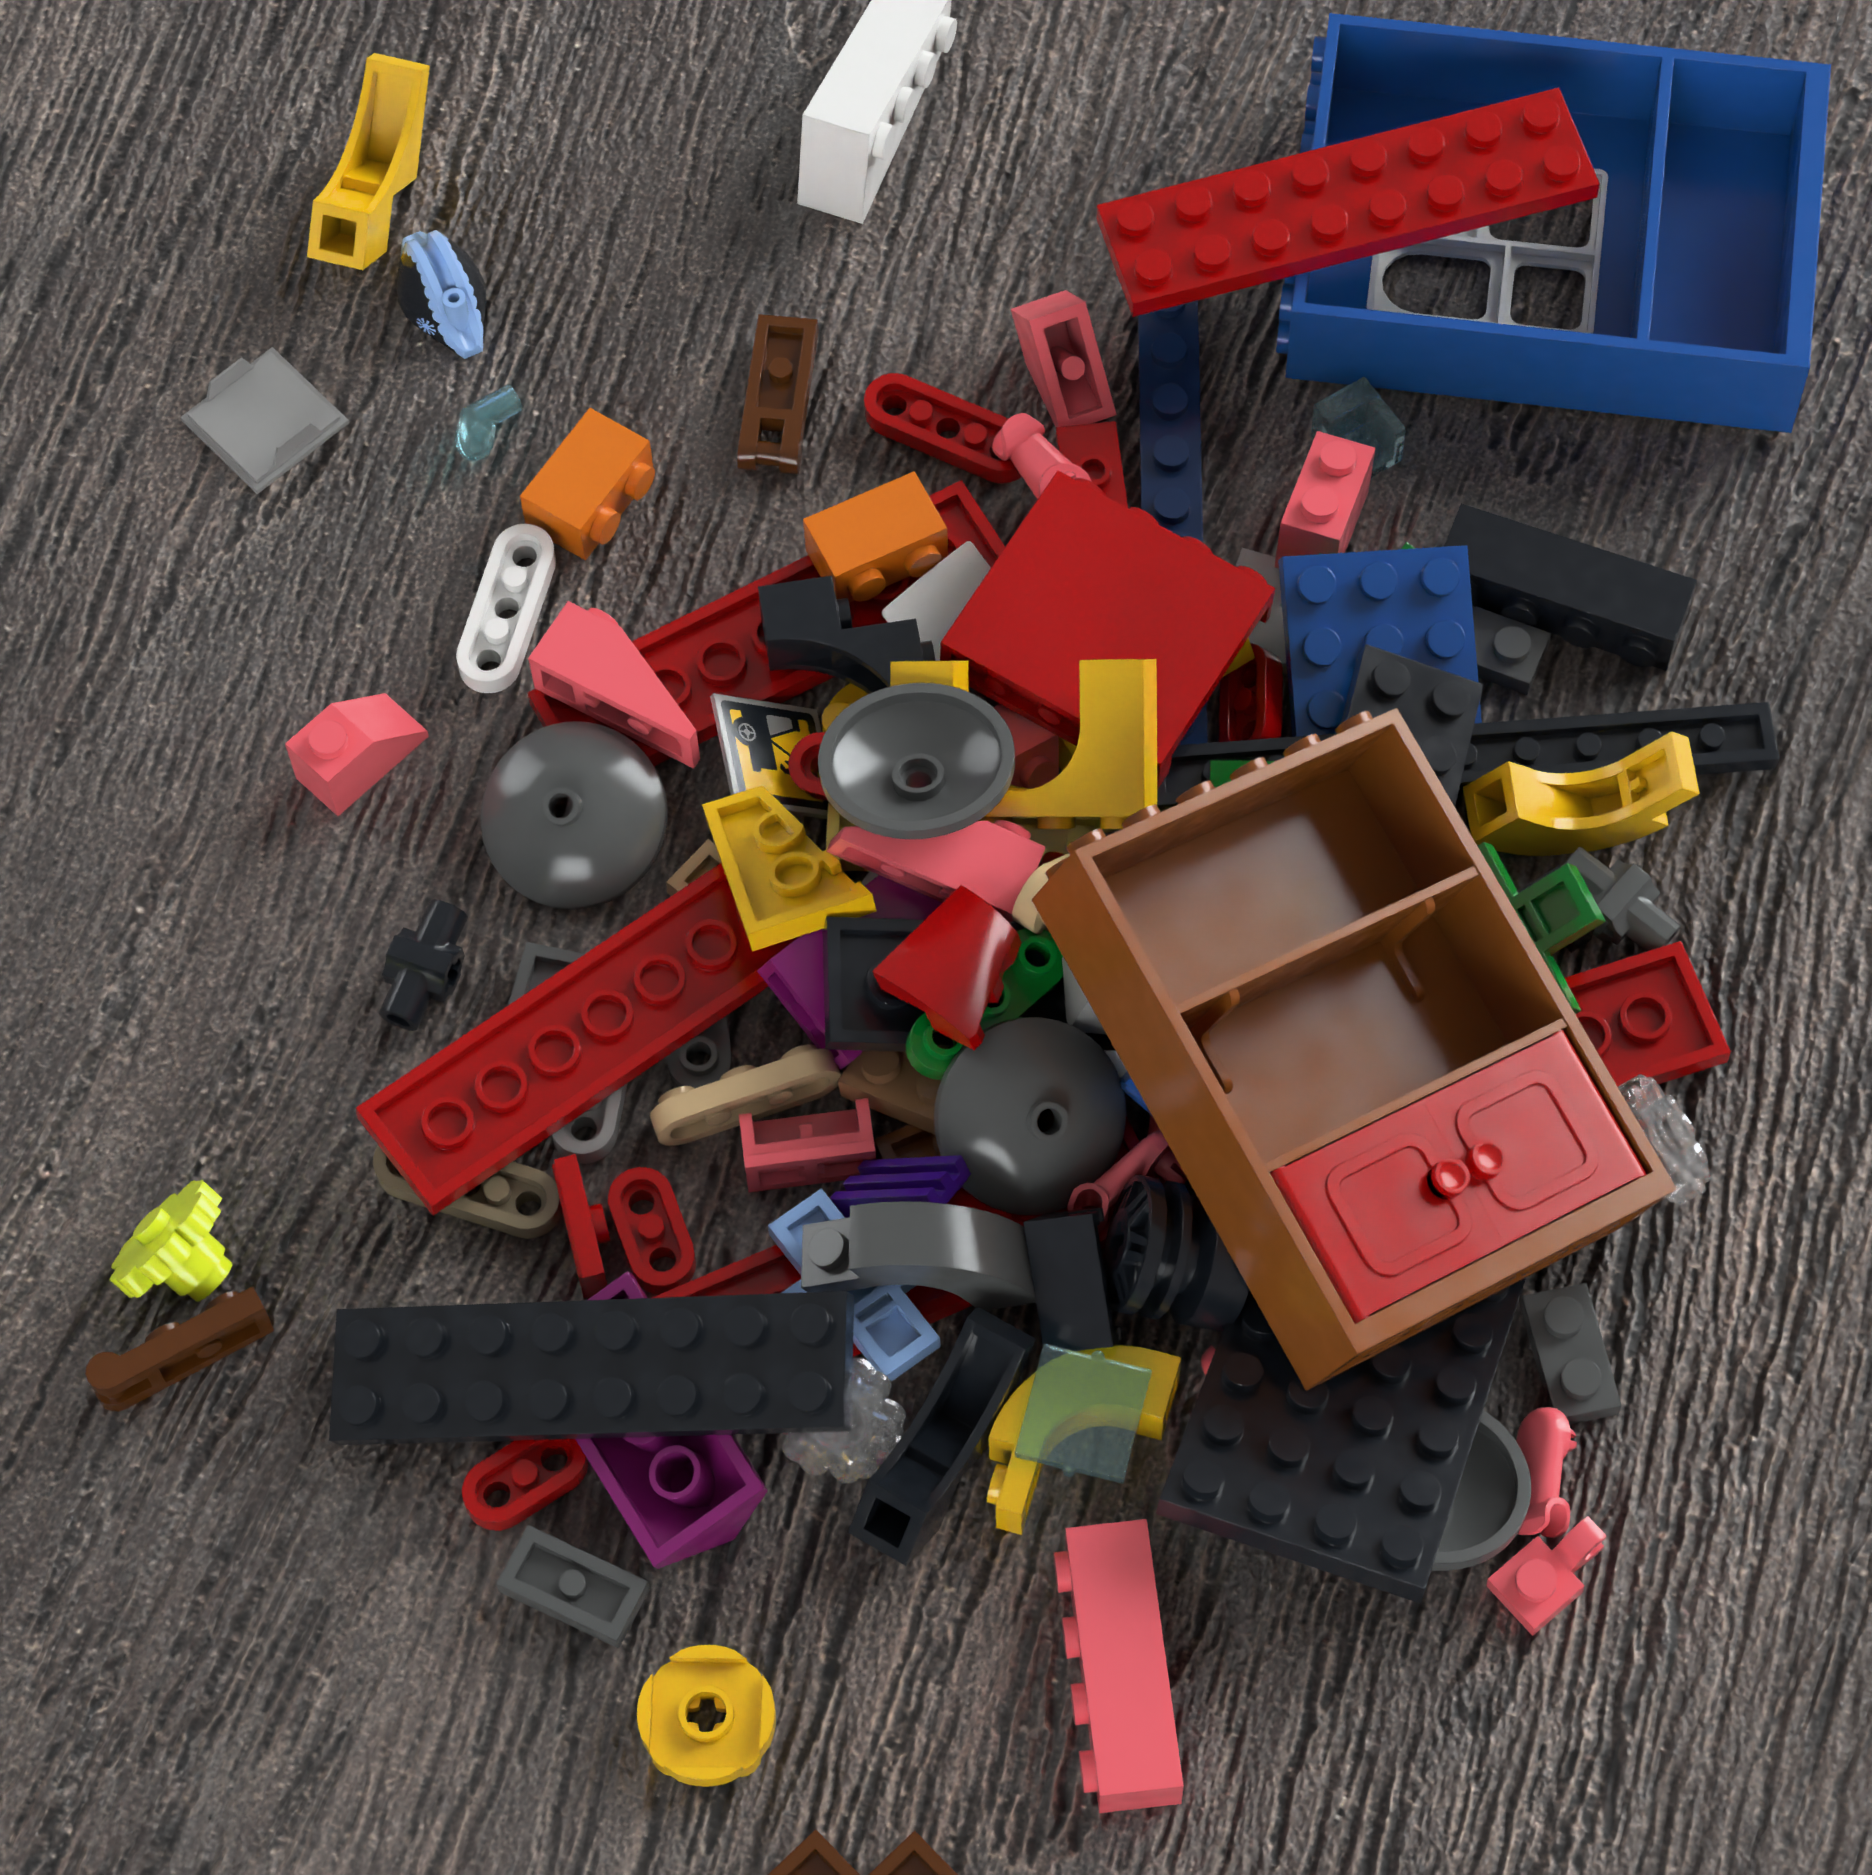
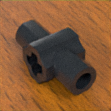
[379,899,468,1031]

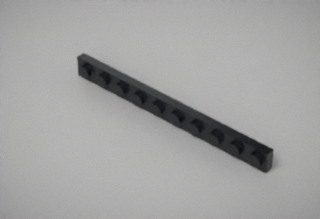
[1157,702,1780,812]

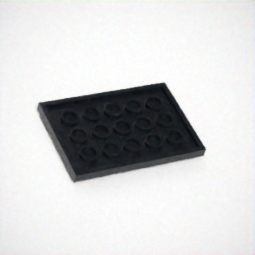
[1156,1278,1526,1604]

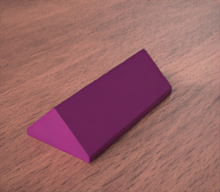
[576,1271,768,1569]

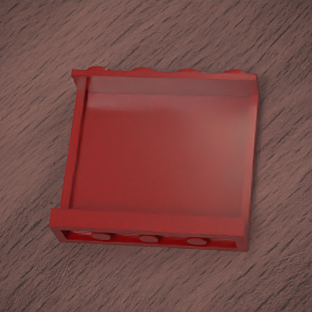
[940,470,1275,790]

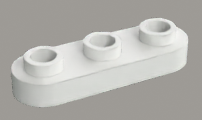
[456,524,556,693]

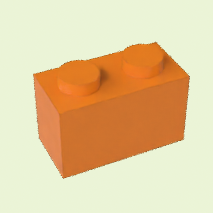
[520,408,655,561]
[803,471,948,603]

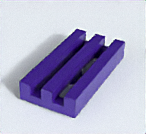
[830,1155,971,1218]

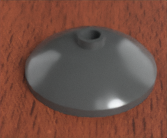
[818,683,1015,839]
[480,721,668,910]
[934,1017,1126,1216]
[1432,1410,1531,1571]

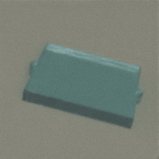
[1015,1344,1152,1484]

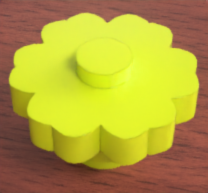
[110,1180,232,1302]

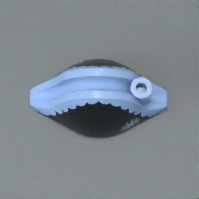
[397,230,487,359]

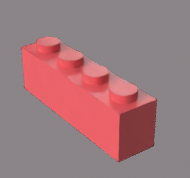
[1053,1519,1184,1813]

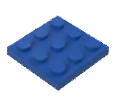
[1278,545,1482,737]

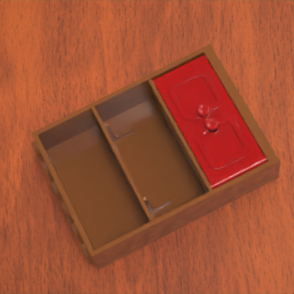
[1032,708,1677,1391]

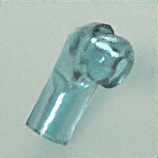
[454,384,523,461]

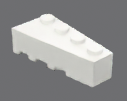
[797,0,957,224]

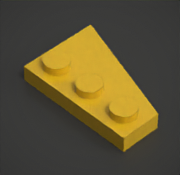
[702,785,877,952]

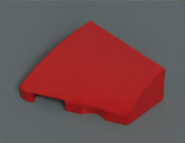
[872,885,1022,1050]

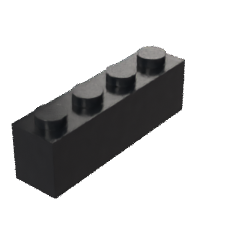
[1444,503,1697,671]

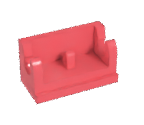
[739,1098,876,1193]

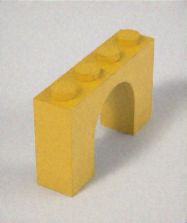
[890,659,1157,829]

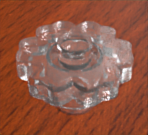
[1618,1074,1711,1205]
[782,1358,906,1483]

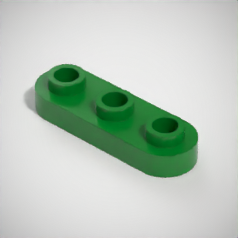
[905,928,1063,1080]

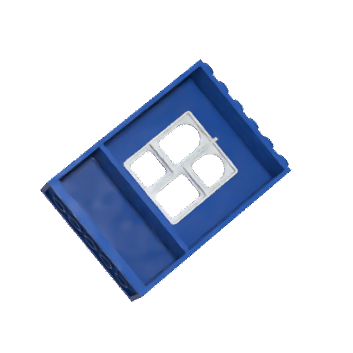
[1276,13,1831,433]

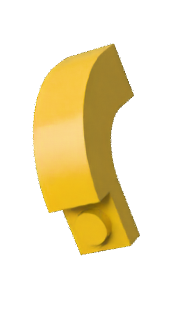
[1463,731,1700,856]
[987,1345,1181,1535]

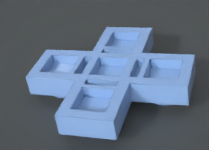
[768,1188,941,1385]

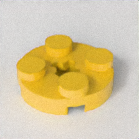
[637,1645,776,1787]

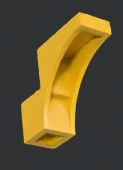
[307,53,430,270]

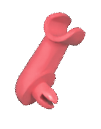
[992,413,1092,500]
[1067,1130,1187,1233]
[1516,1407,1577,1538]

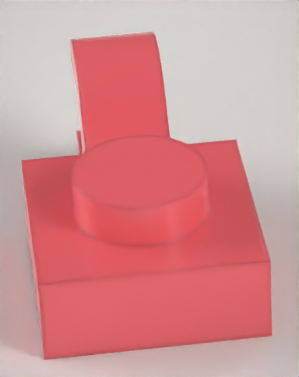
[1486,1516,1607,1636]

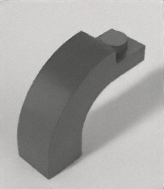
[801,1201,1036,1311]

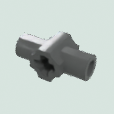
[1564,847,1681,952]

